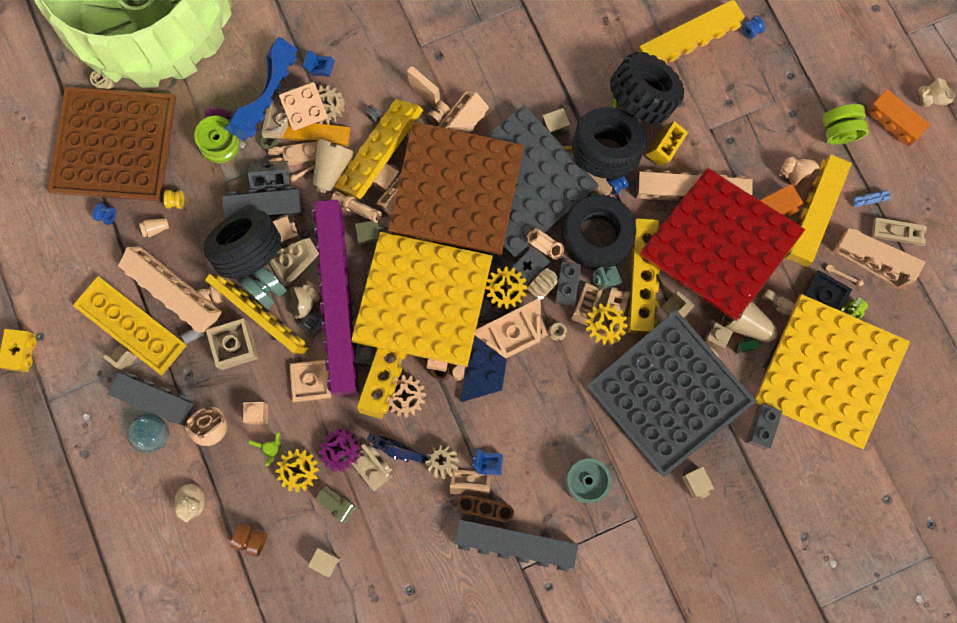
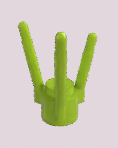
[841,297,868,320]
[248,432,281,466]

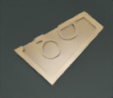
[261,88,294,138]
[269,238,319,286]

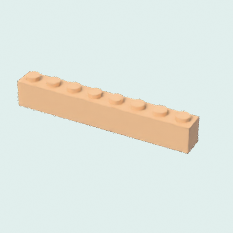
[376,91,489,218]

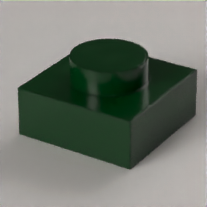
[734,338,760,354]

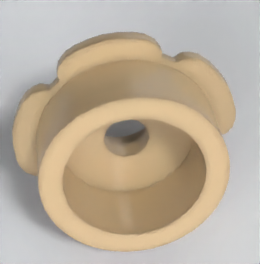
[548,322,567,341]

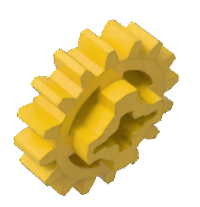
[485,267,528,309]
[585,303,628,346]
[275,449,320,493]

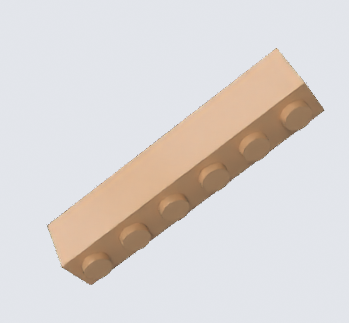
[636,170,753,202]
[118,246,222,333]

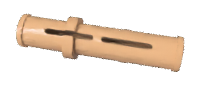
[331,191,382,223]

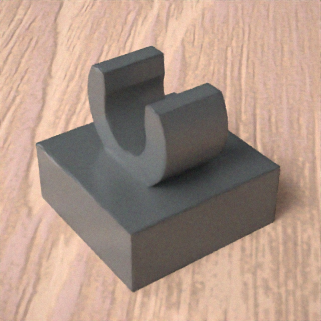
[299,311,323,338]

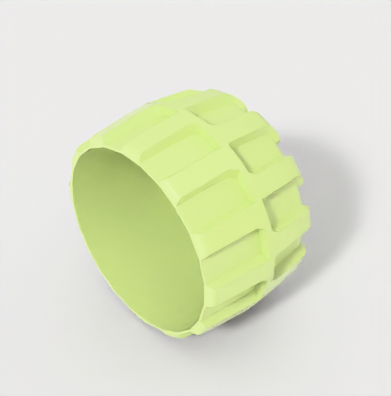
[34,0,232,88]

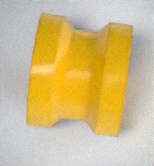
[164,190,184,209]

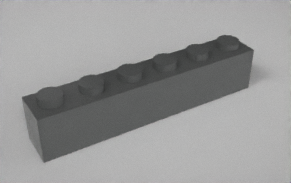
[454,520,578,572]

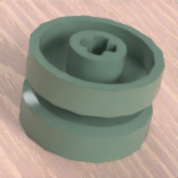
[237,267,287,310]
[565,458,611,504]

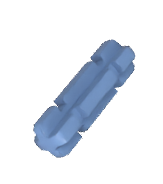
[852,190,891,207]

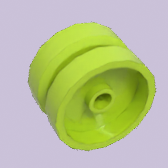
[822,104,869,145]
[194,116,240,164]

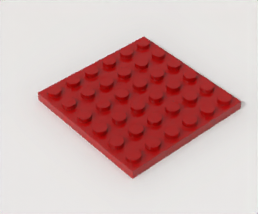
[639,168,806,321]

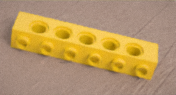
[628,218,661,335]
[357,348,407,419]

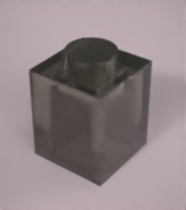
[354,343,378,368]

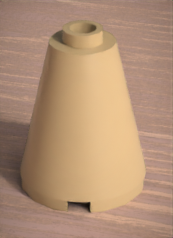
[313,139,354,194]
[721,302,778,343]

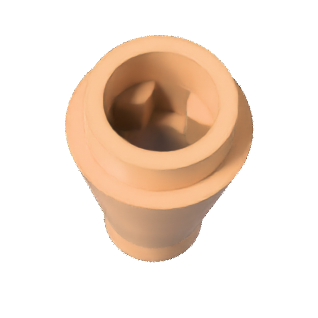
[139,218,169,238]

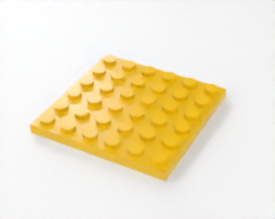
[352,232,493,367]
[755,294,910,450]

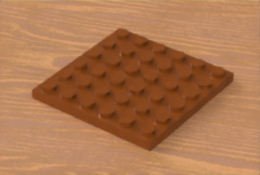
[48,87,176,202]
[388,121,524,255]

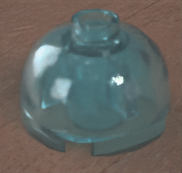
[127,414,169,453]

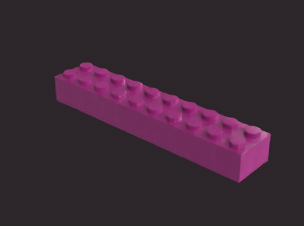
[312,200,360,397]

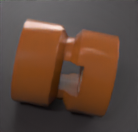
[230,522,268,557]

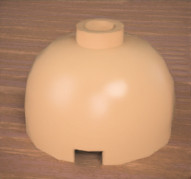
[185,407,227,446]

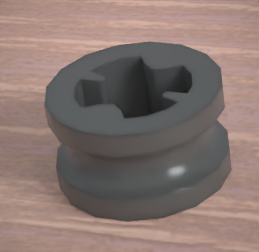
[364,104,382,123]

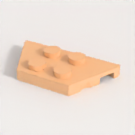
[475,298,541,358]

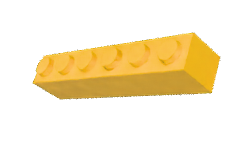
[638,0,745,63]
[786,155,852,267]

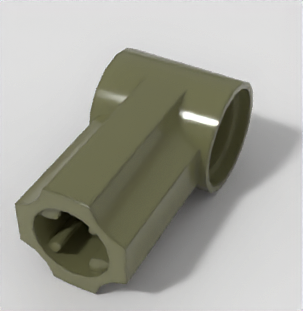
[315,486,357,524]

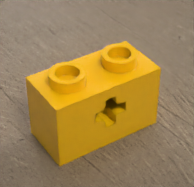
[645,121,688,166]
[0,329,36,372]

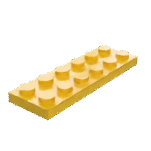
[334,99,423,200]
[205,274,309,354]
[73,276,187,375]

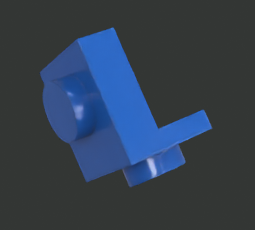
[303,51,335,77]
[473,449,504,475]

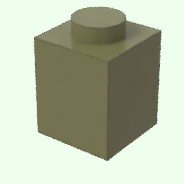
[355,221,384,247]

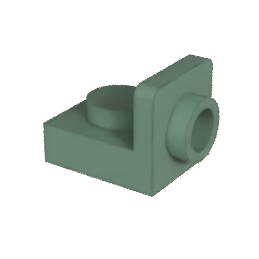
[593,265,622,291]

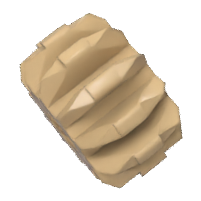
[527,268,559,300]
[425,445,459,479]

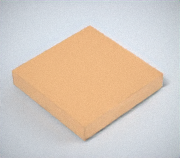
[407,66,440,108]
[289,359,332,402]

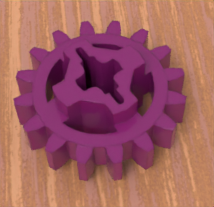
[318,428,362,472]

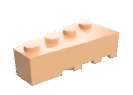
[832,228,926,290]

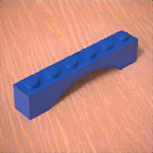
[224,36,298,141]

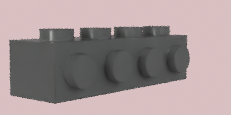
[222,186,303,219]
[108,372,194,426]

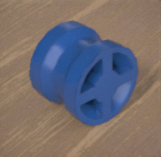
[742,16,765,39]
[607,177,629,196]
[92,203,117,225]

